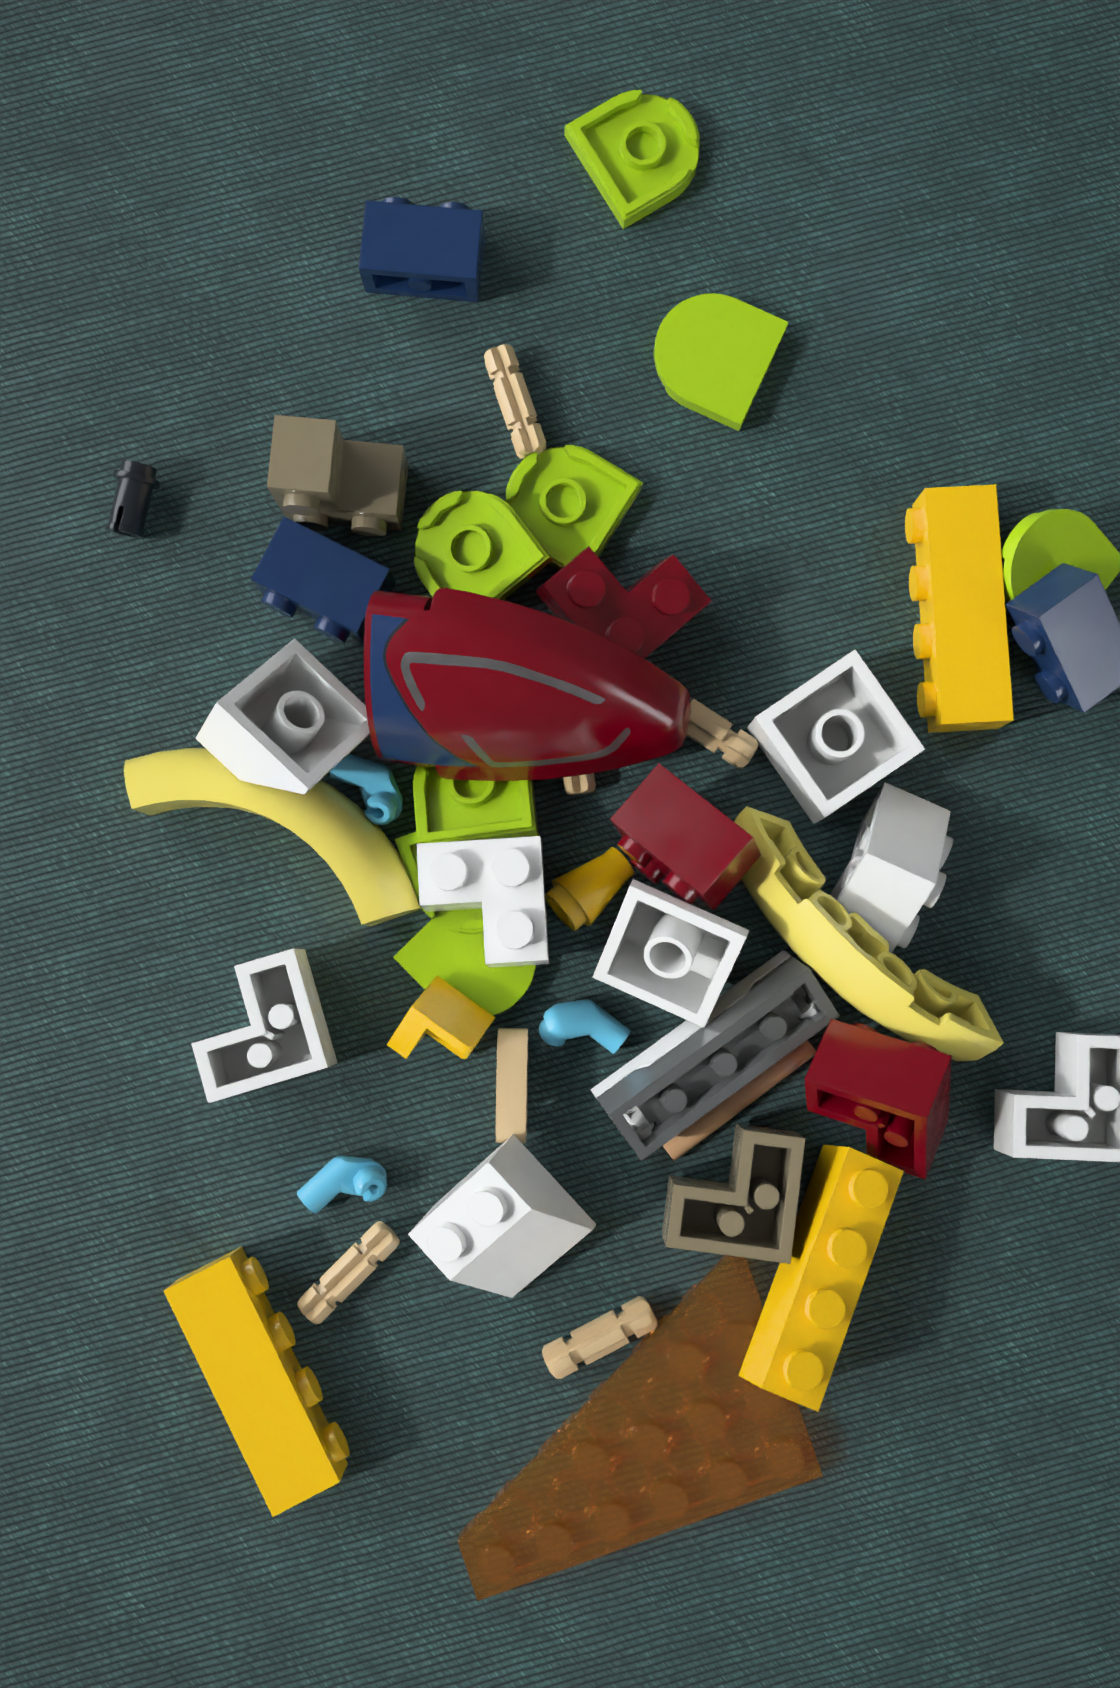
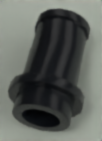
[105,460,160,539]

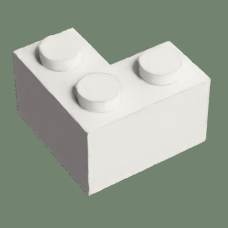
[830,782,953,953]
[417,836,549,968]
[191,948,338,1103]
[994,1032,1120,1162]

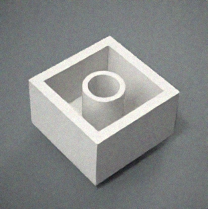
[747,650,925,824]

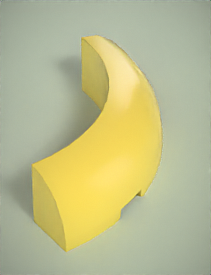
[124,748,422,926]
[734,806,1004,1061]

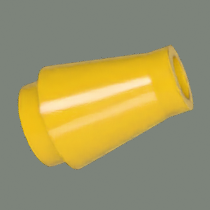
[545,847,634,931]

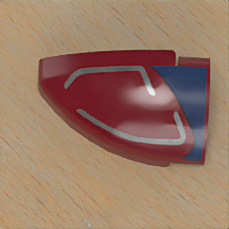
[364,588,691,781]

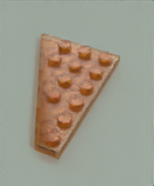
[457,1255,823,1601]

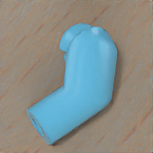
[330,754,403,826]
[539,999,631,1054]
[297,1155,388,1214]

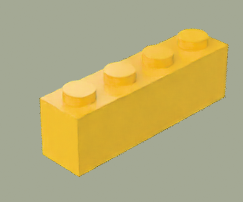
[905,484,1014,733]
[738,1145,904,1412]
[164,1246,350,1517]

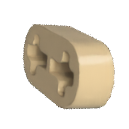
[496,1028,528,1143]

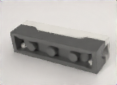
[591,950,840,1161]

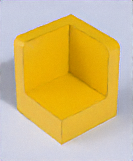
[387,976,496,1059]

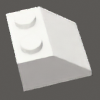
[196,638,370,795]
[592,879,749,1027]
[408,1134,596,1298]

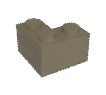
[267,415,409,537]
[662,1123,806,1264]

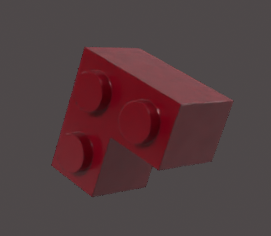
[535,546,711,659]
[610,763,761,911]
[804,1019,952,1180]

